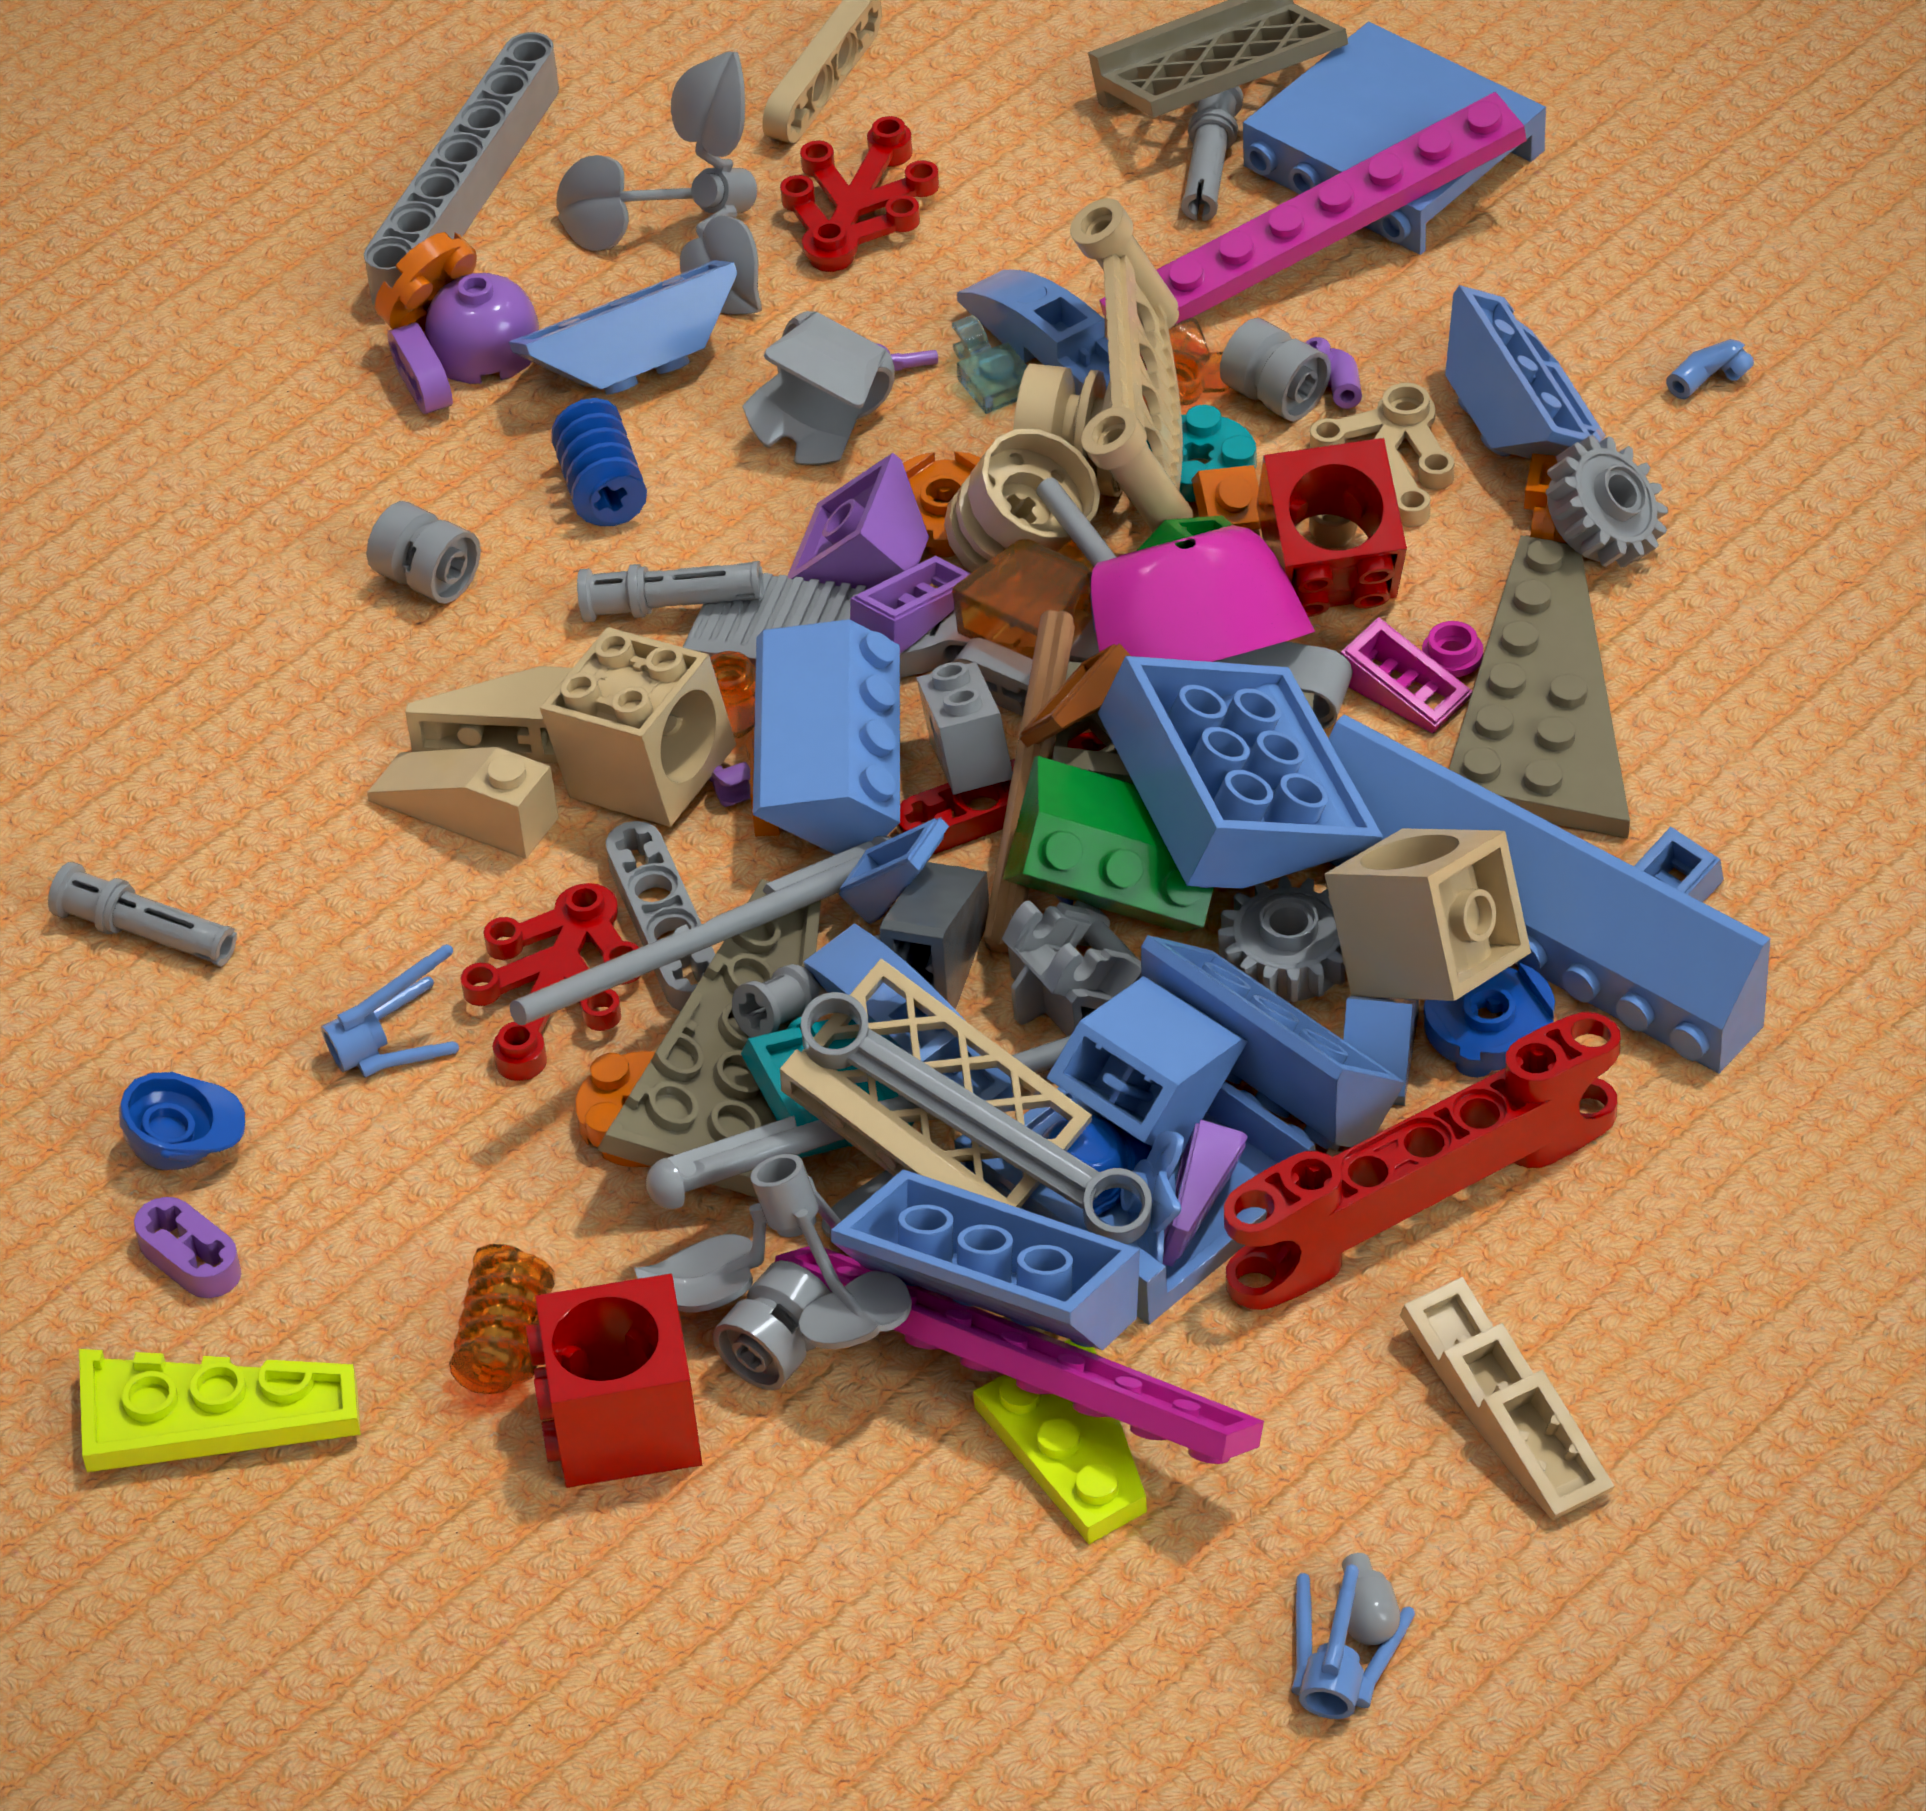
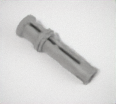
[1181,86,1244,221]
[577,561,764,622]
[48,862,237,966]
[732,934,881,1038]

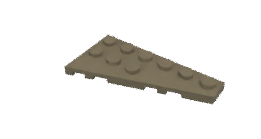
[1449,535,1630,839]
[597,879,821,1198]

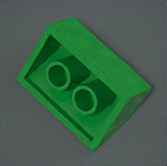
[1003,756,1214,933]

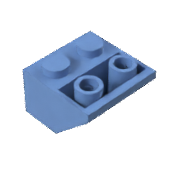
[1047,976,1248,1155]

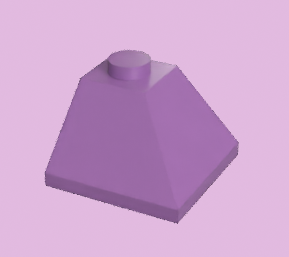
[788,453,929,589]

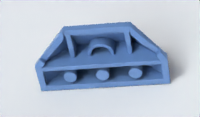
[509,260,737,395]
[1445,285,1606,459]

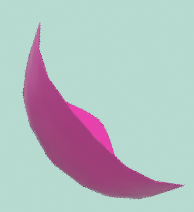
[1091,525,1315,662]

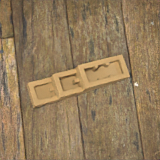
[1400,1277,1615,1520]

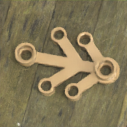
[1309,383,1454,548]

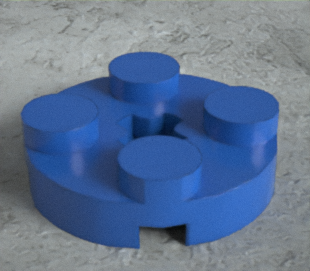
[1424,963,1555,1078]

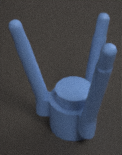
[321,944,459,1078]
[1291,1564,1415,1719]

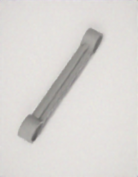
[801,992,1152,1244]

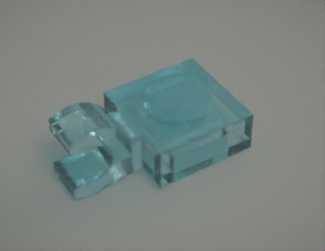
[952,315,1027,414]

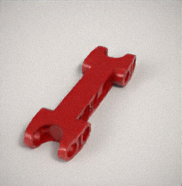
[1224,1012,1621,1310]

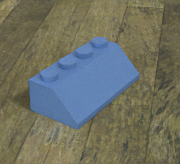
[753,619,900,855]
[1141,935,1405,1150]
[831,1169,1140,1351]

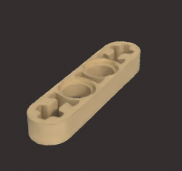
[762,0,882,143]

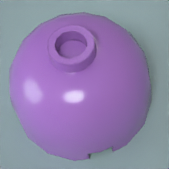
[425,273,539,384]

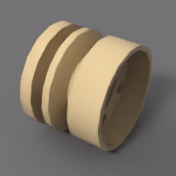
[1013,363,1122,497]
[944,429,1100,589]

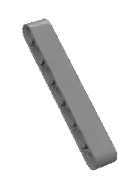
[364,32,559,306]

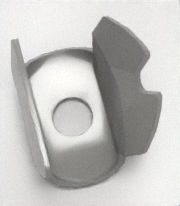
[743,311,895,465]

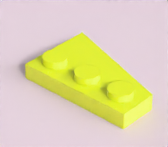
[973,1339,1147,1544]

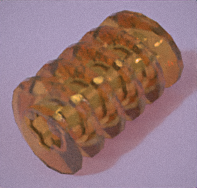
[449,1244,556,1394]

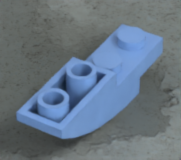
[957,270,1110,395]
[803,923,1013,1101]

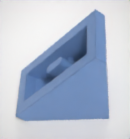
[1343,996,1419,1106]

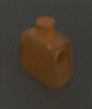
[952,539,1093,659]

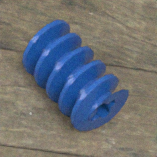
[551,398,647,526]

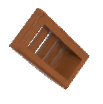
[1019,643,1131,748]

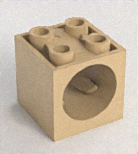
[540,627,737,827]
[1325,828,1531,1001]

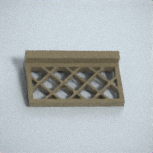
[1088,0,1348,118]

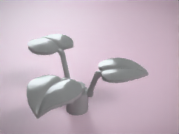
[556,51,762,314]
[634,1154,912,1349]

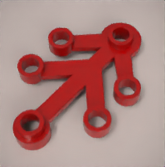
[780,116,939,272]
[460,883,641,1081]

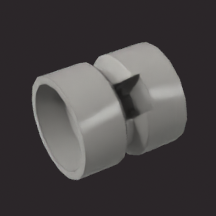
[1220,317,1331,421]
[366,501,481,604]
[712,1260,832,1391]

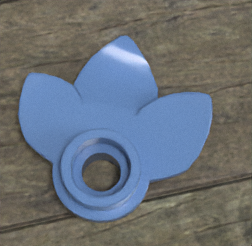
[1120,1131,1184,1263]

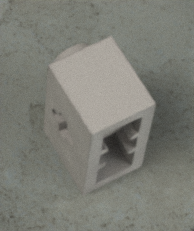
[916,662,1013,795]

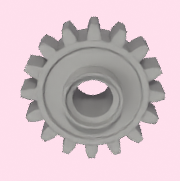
[1546,435,1668,568]
[1218,876,1345,1002]

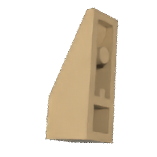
[405,666,572,763]
[367,747,558,859]

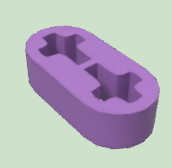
[387,322,453,414]
[134,1197,242,1298]

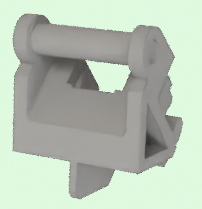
[1002,900,1141,1036]

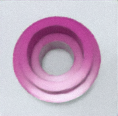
[1422,621,1483,677]

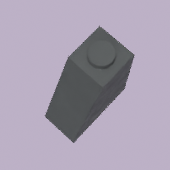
[880,862,989,1010]

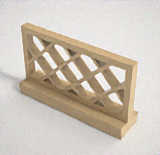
[780,958,1092,1208]

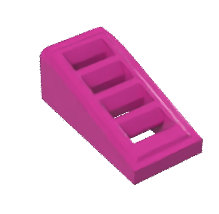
[1340,617,1473,734]

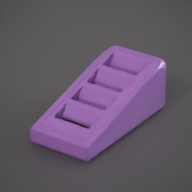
[850,556,979,654]
[1162,1120,1248,1267]

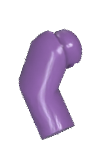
[1305,337,1362,409]

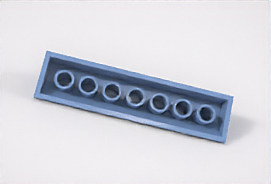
[1328,714,1770,1074]

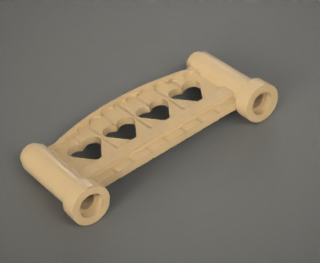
[1070,198,1193,532]

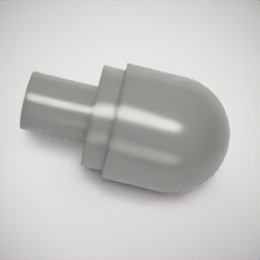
[1338,1553,1400,1645]

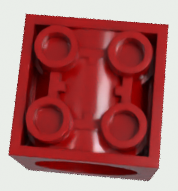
[1256,438,1407,617]
[526,1273,703,1488]

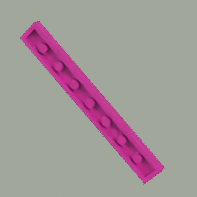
[1099,92,1527,330]
[775,1246,1264,1464]

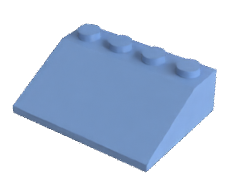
[1098,656,1383,889]

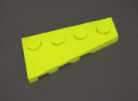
[79,1349,361,1472]

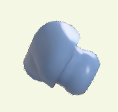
[1666,339,1754,399]

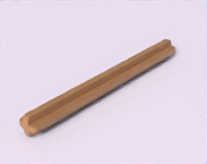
[984,610,1075,954]

